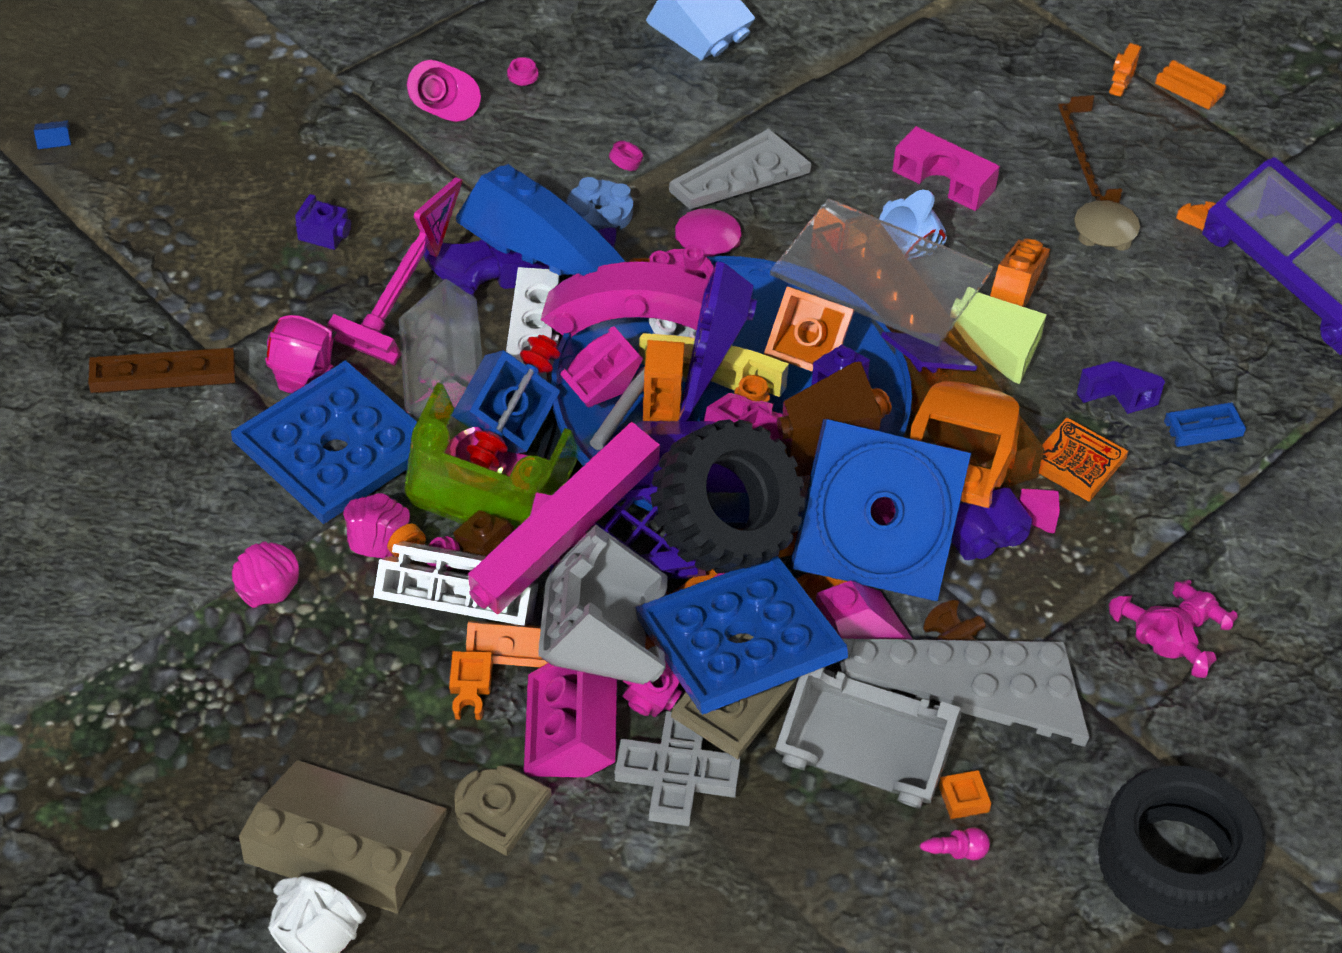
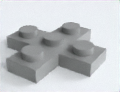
[614,711,741,826]

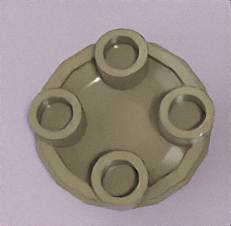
[1074,200,1140,250]

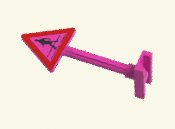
[327,177,462,366]

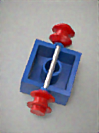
[451,335,560,469]

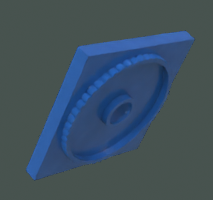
[231,360,438,524]
[790,419,971,602]
[635,556,848,715]

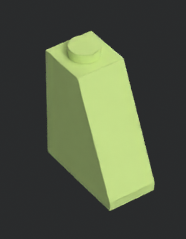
[950,289,1046,384]

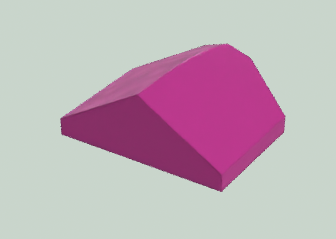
[561,326,643,408]

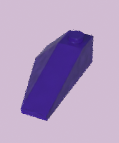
[678,261,757,421]

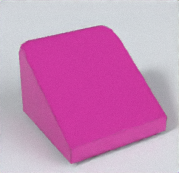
[1019,489,1060,534]

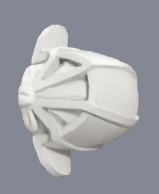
[268,876,366,953]

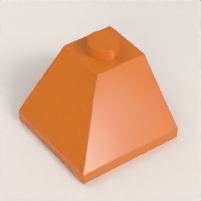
[764,286,855,372]

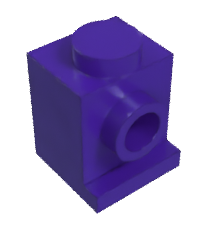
[295,194,351,250]

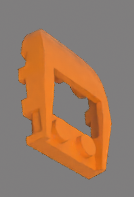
[909,381,1020,508]

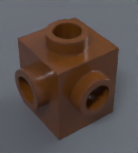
[453,510,515,556]

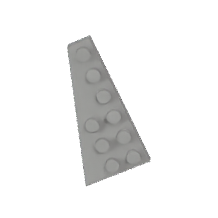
[840,639,1089,747]

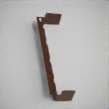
[1058,95,1122,203]

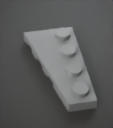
[669,129,811,209]

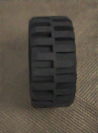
[651,419,805,573]

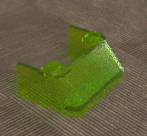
[404,382,577,529]

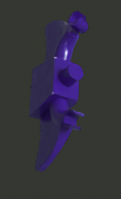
[423,227,616,312]

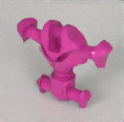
[1109,579,1238,678]

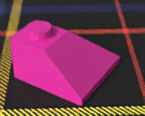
[815,580,913,662]

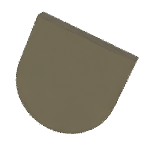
[454,766,552,856]

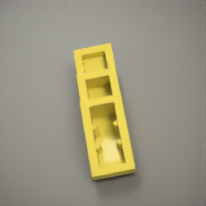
[639,333,789,397]

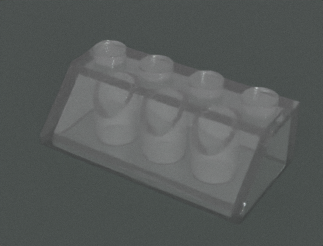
[399,279,483,418]

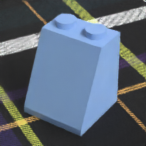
[646,0,755,60]

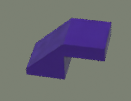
[1077,361,1165,414]

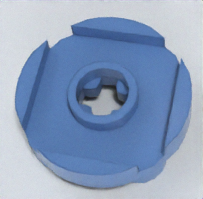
[567,177,633,230]

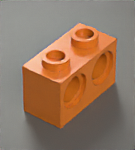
[643,340,685,421]

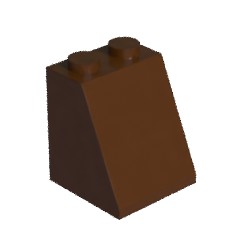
[777,361,881,477]

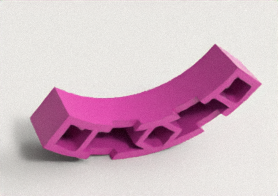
[540,262,710,337]

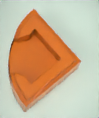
[1176,201,1216,230]

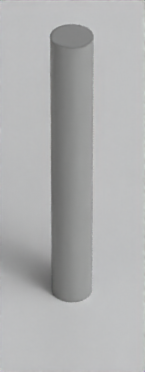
[590,367,645,450]

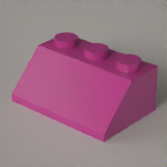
[524,663,617,778]

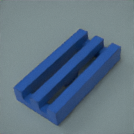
[1164,402,1246,447]

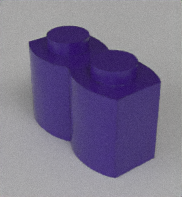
[951,488,1032,560]

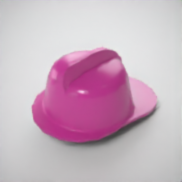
[407,60,481,122]

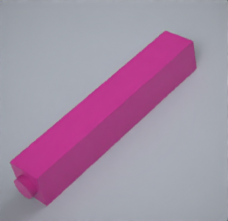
[468,422,660,615]

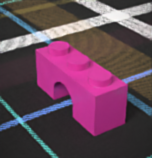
[892,126,1000,211]

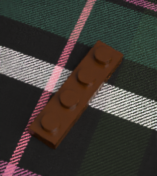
[88,348,235,393]

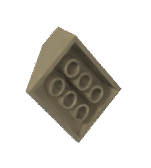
[239,760,447,914]

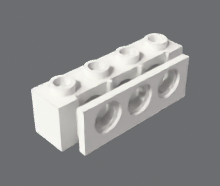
[506,267,560,383]
[373,541,539,626]

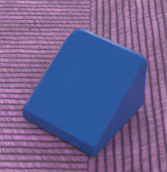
[34,120,71,149]

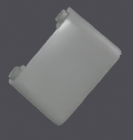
[538,525,668,684]
[775,667,961,808]

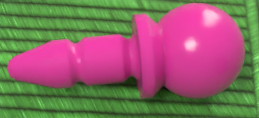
[920,827,990,860]

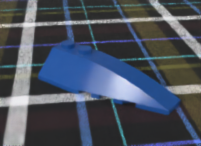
[456,164,625,276]

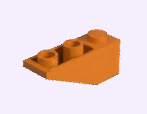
[990,238,1050,307]

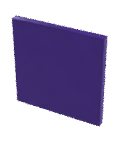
[881,331,977,373]

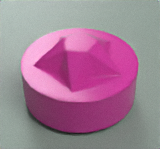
[609,141,643,171]

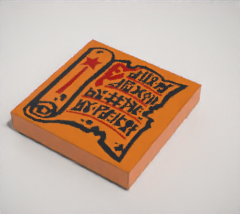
[1028,418,1128,502]

